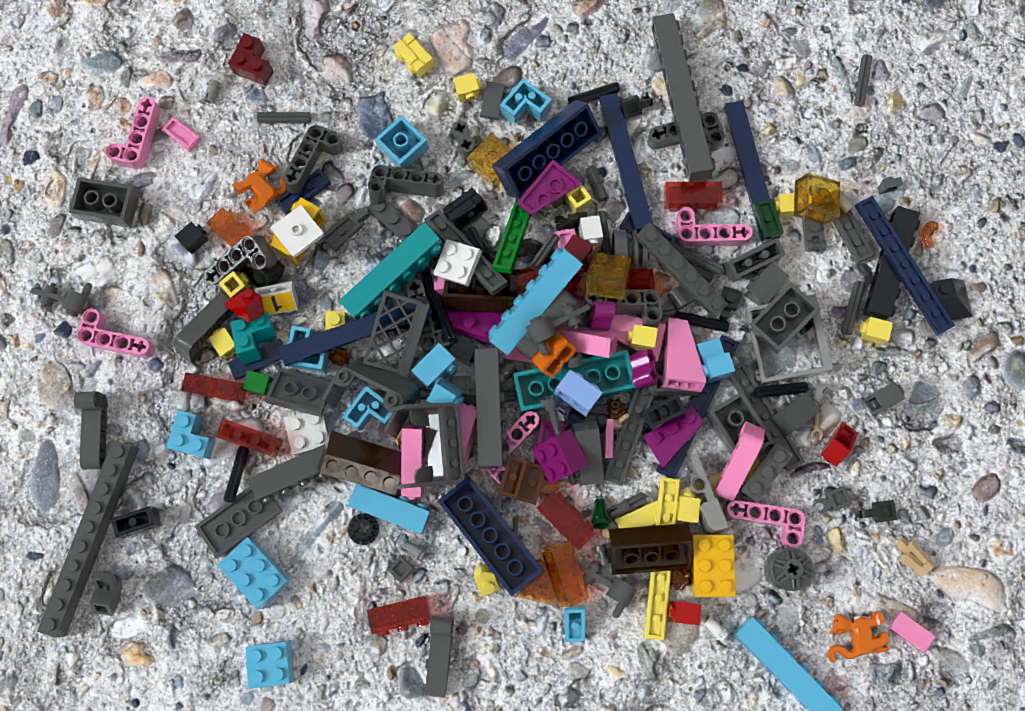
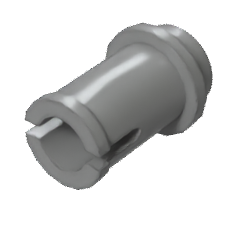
[203,79,221,104]
[831,189,855,213]
[811,383,830,407]
[400,539,427,561]

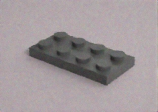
[195,486,283,559]

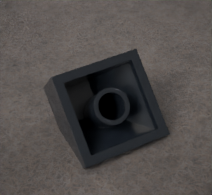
[929,278,973,320]

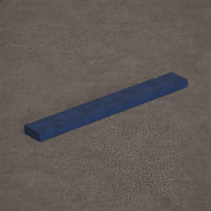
[599,93,654,231]
[724,100,780,243]
[855,195,955,336]
[278,295,432,367]
[656,335,739,479]

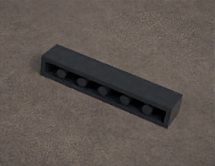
[862,206,921,321]

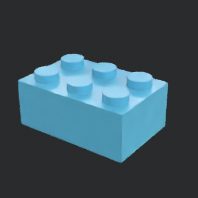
[217,537,292,610]

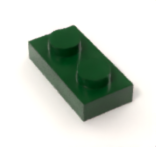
[753,198,784,240]

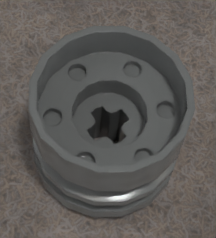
[612,229,650,270]
[764,547,814,591]

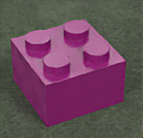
[532,429,589,484]

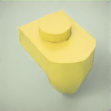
[474,563,500,597]

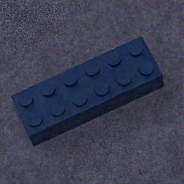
[492,100,602,200]
[438,476,546,597]

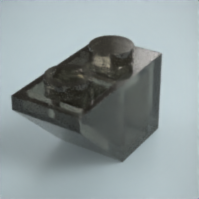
[517,238,555,267]

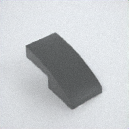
[480,82,505,120]

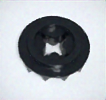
[347,513,379,545]

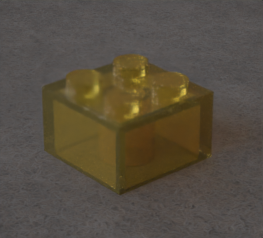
[466,132,512,189]
[794,173,840,225]
[586,252,632,300]

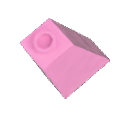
[610,315,666,365]
[663,318,706,392]
[545,324,618,358]
[423,403,477,484]
[401,423,426,500]

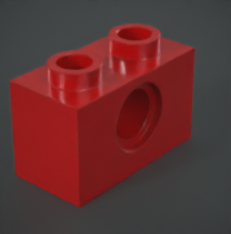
[667,601,701,626]

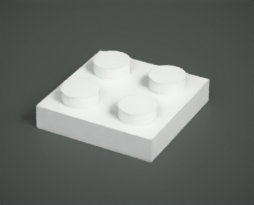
[433,239,482,286]
[284,413,329,456]

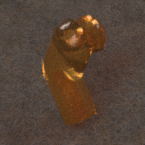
[920,221,939,249]

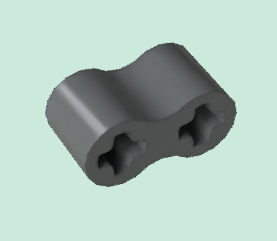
[452,120,475,159]
[667,285,695,311]

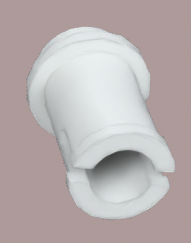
[702,616,729,642]

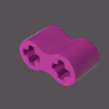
[589,301,615,330]
[630,349,658,389]

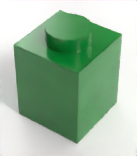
[242,370,274,396]

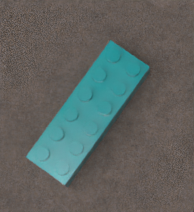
[339,222,444,319]
[513,350,636,415]

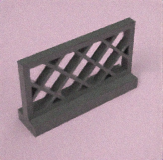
[363,290,429,378]

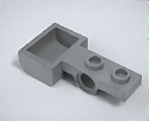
[688,453,728,535]

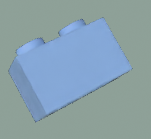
[554,370,603,416]

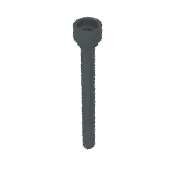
[541,395,577,485]

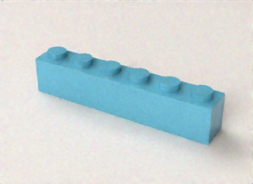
[488,246,583,355]
[732,616,843,711]

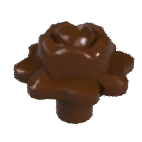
[328,347,351,366]
[604,399,626,419]
[671,569,691,590]

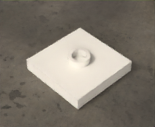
[270,205,325,258]

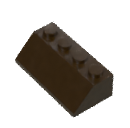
[443,269,522,313]
[317,430,401,495]
[608,523,693,575]

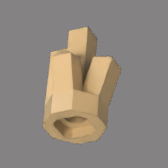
[896,537,935,576]

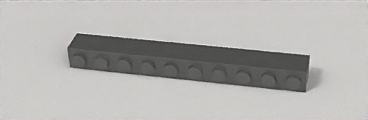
[651,13,716,182]
[37,440,139,638]

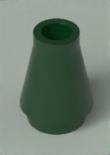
[591,499,611,530]

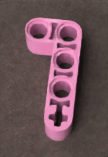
[105,97,161,169]
[675,207,753,247]
[77,308,155,358]
[484,411,539,485]
[713,421,765,502]
[724,500,805,548]

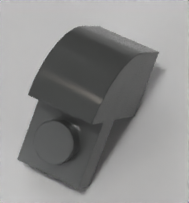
[89,571,122,616]

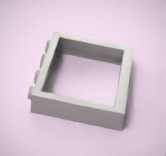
[743,294,833,386]

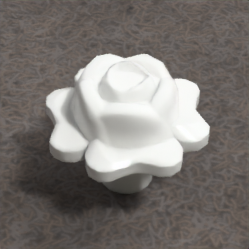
[486,225,503,246]

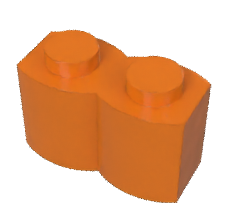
[532,331,577,378]

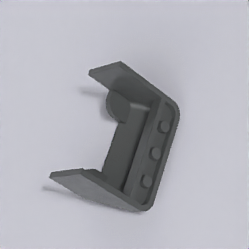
[322,357,421,439]
[390,403,465,489]

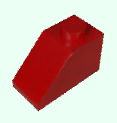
[224,288,264,323]
[820,421,858,467]

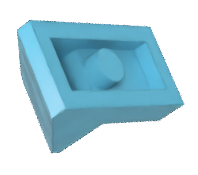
[563,607,585,642]

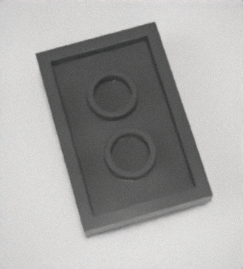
[265,368,331,417]

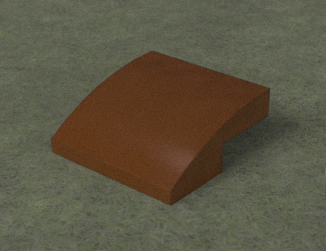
[498,455,544,505]

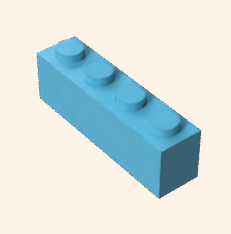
[347,484,431,535]

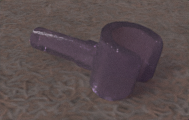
[557,400,573,416]

